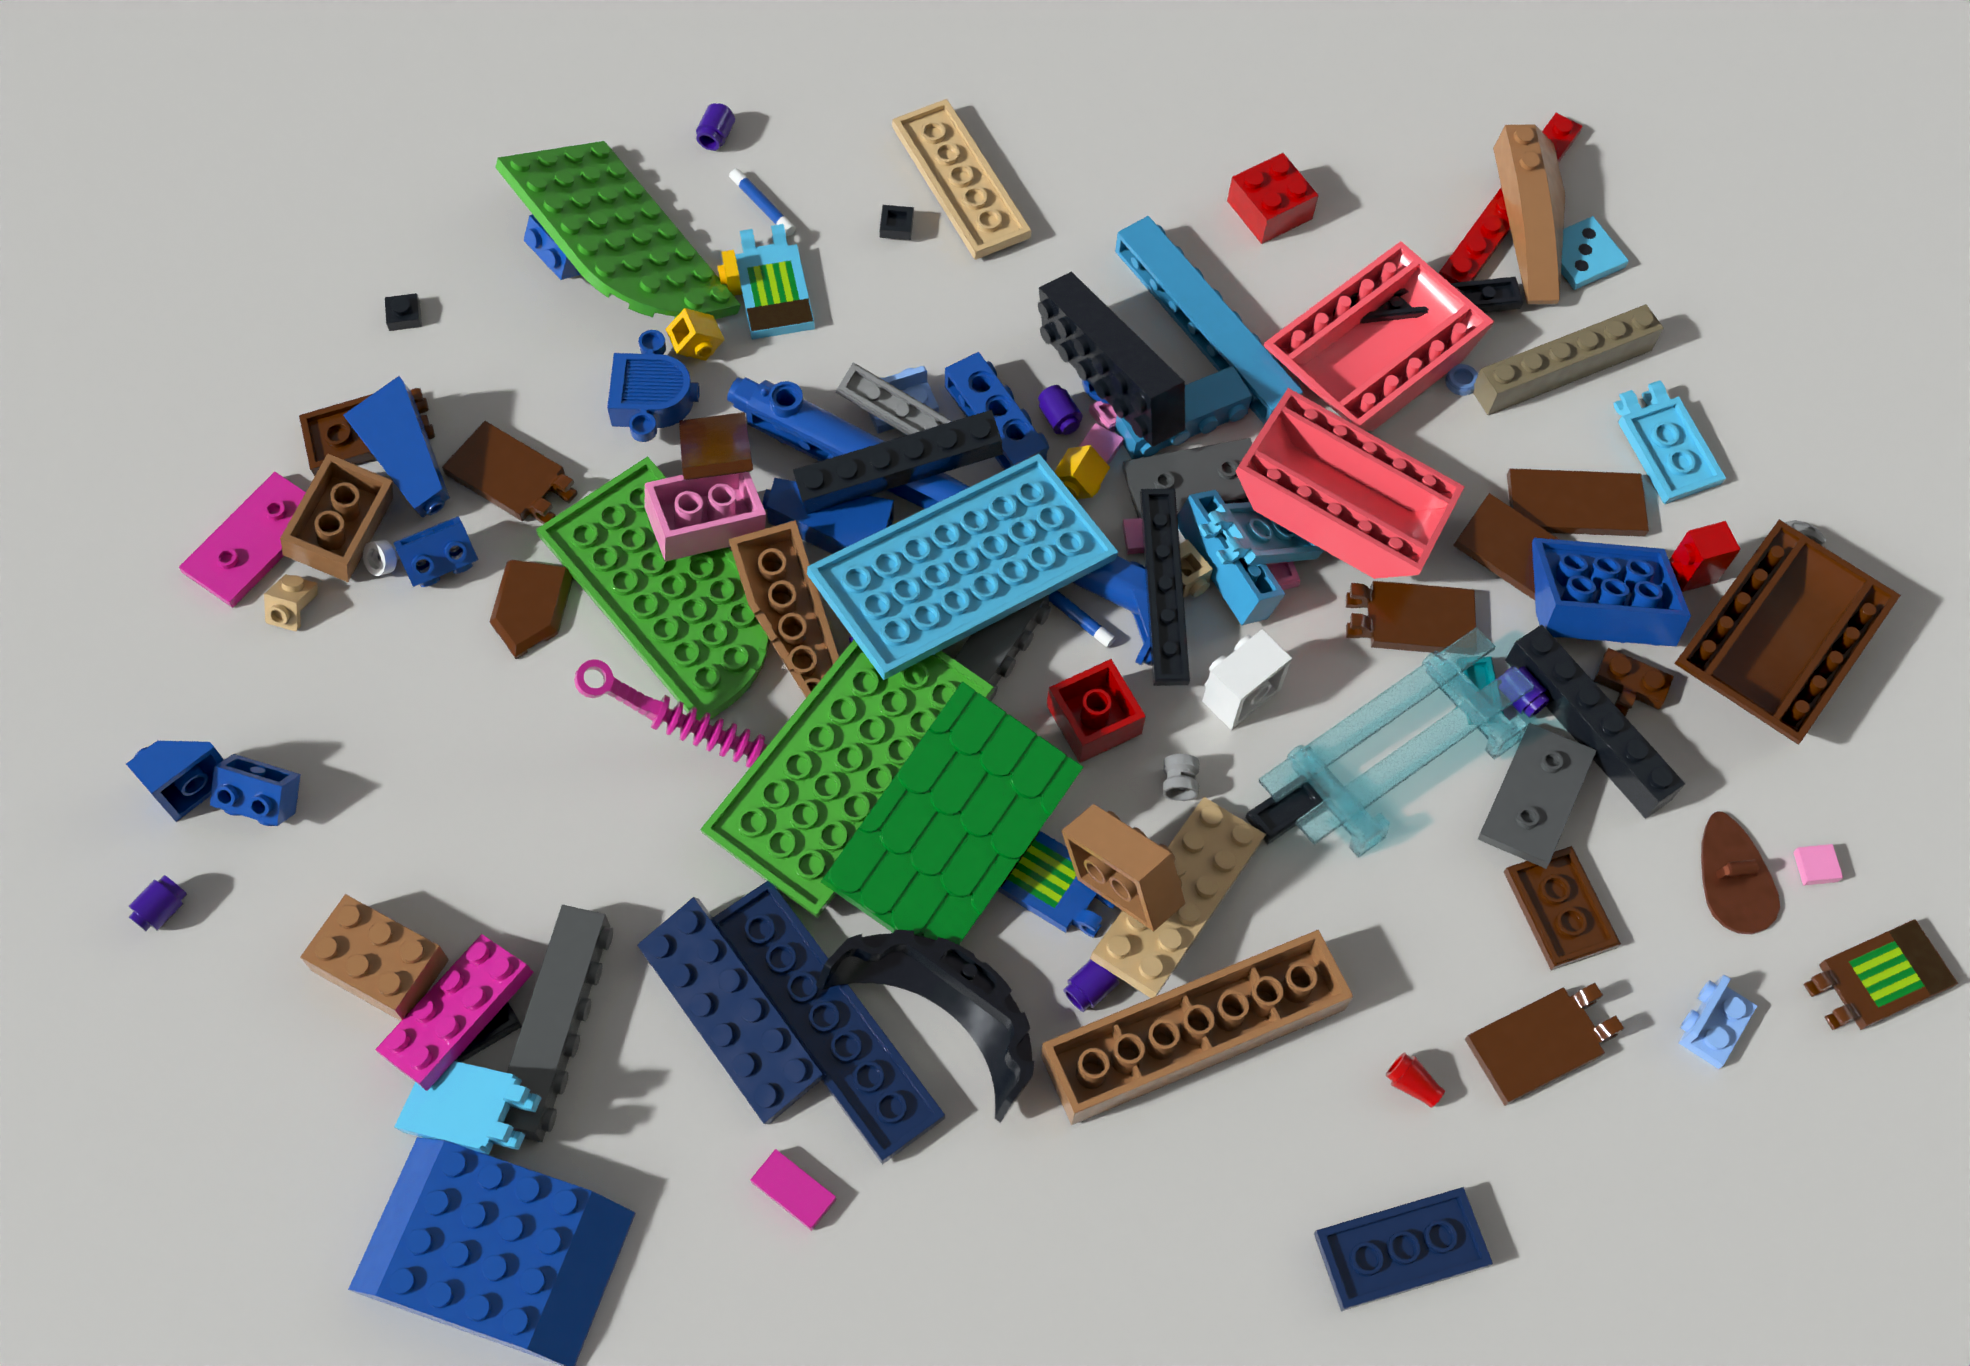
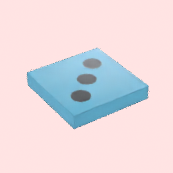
[1561,216,1629,290]

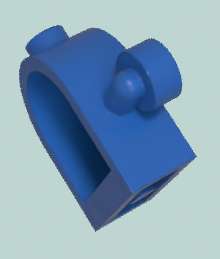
[607,330,700,442]

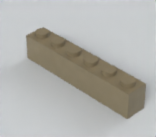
[1473,304,1664,415]

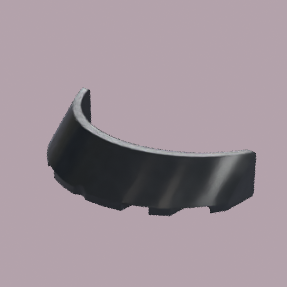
[816,929,1034,1123]

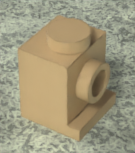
[1180,539,1213,598]

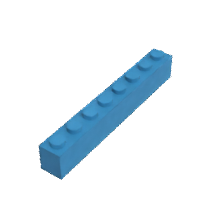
[1115,216,1303,425]

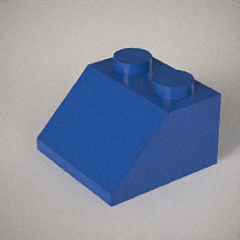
[126,740,224,822]

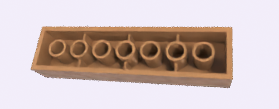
[1040,929,1353,1125]

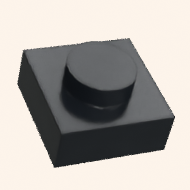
[879,205,914,240]
[385,293,422,331]

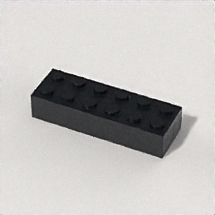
[1038,271,1185,447]

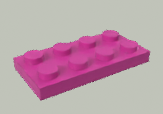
[375,934,534,1091]

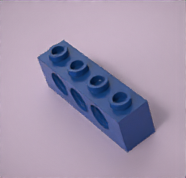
[945,352,1049,470]

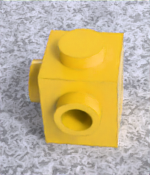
[665,308,725,361]
[1054,445,1110,499]

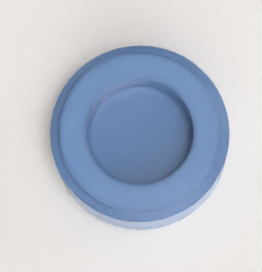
[1445,364,1478,396]

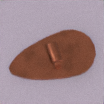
[1701,811,1780,935]

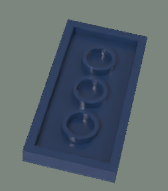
[1314,1187,1493,1312]

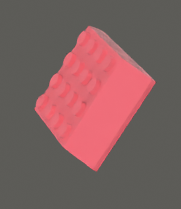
[1264,241,1494,431]
[1235,388,1465,579]

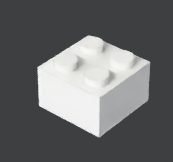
[1202,629,1292,730]

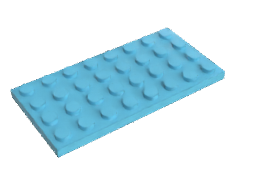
[807,454,1118,680]

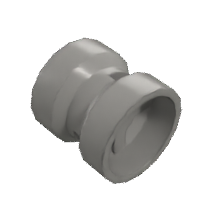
[1163,754,1199,801]

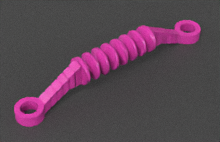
[574,659,768,768]

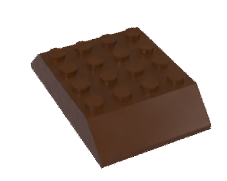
[1674,519,1901,745]

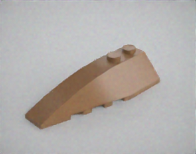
[1493,124,1565,304]
[728,520,839,698]

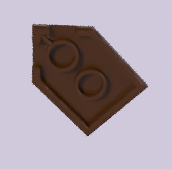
[489,560,573,659]

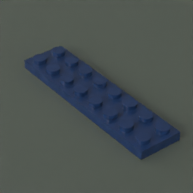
[713,881,945,1165]

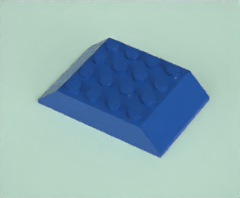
[348,1137,636,1366]

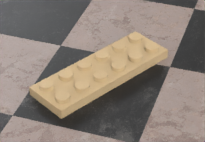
[892,99,1031,260]
[1090,797,1266,998]

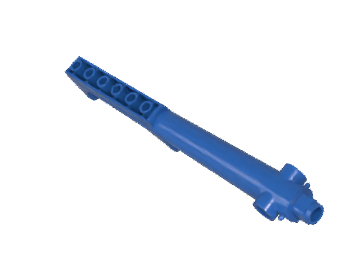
[727,377,1152,666]

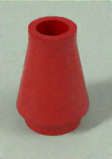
[1386,1052,1445,1108]

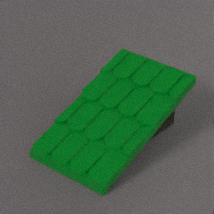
[821,681,1083,945]

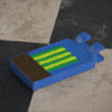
[998,830,1115,938]

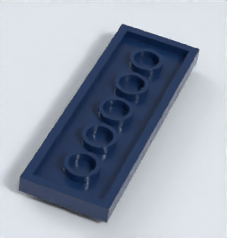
[637,897,827,1124]

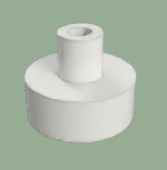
[363,540,400,576]

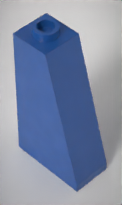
[343,376,450,518]
[762,478,894,554]

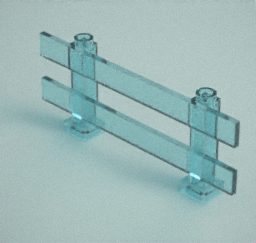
[1258,627,1534,858]

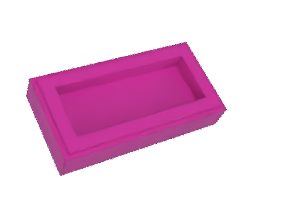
[750,1149,837,1231]

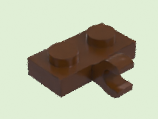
[1593,648,1674,717]

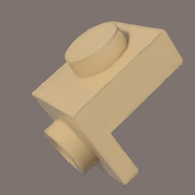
[264,574,318,631]

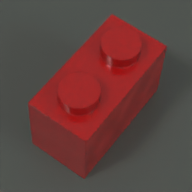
[1669,521,1741,592]

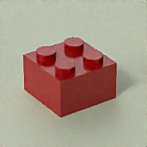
[1227,153,1319,244]
[1046,659,1146,763]

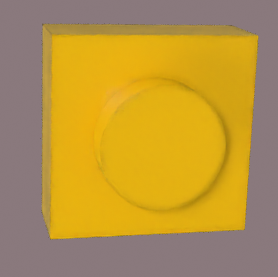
[717,250,742,296]

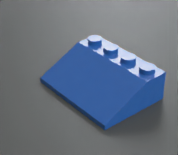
[1532,538,1691,647]

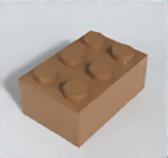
[280,454,393,582]
[1061,804,1186,932]
[300,894,449,1021]

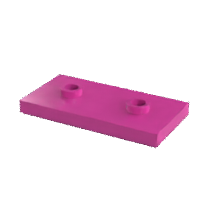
[179,472,306,608]

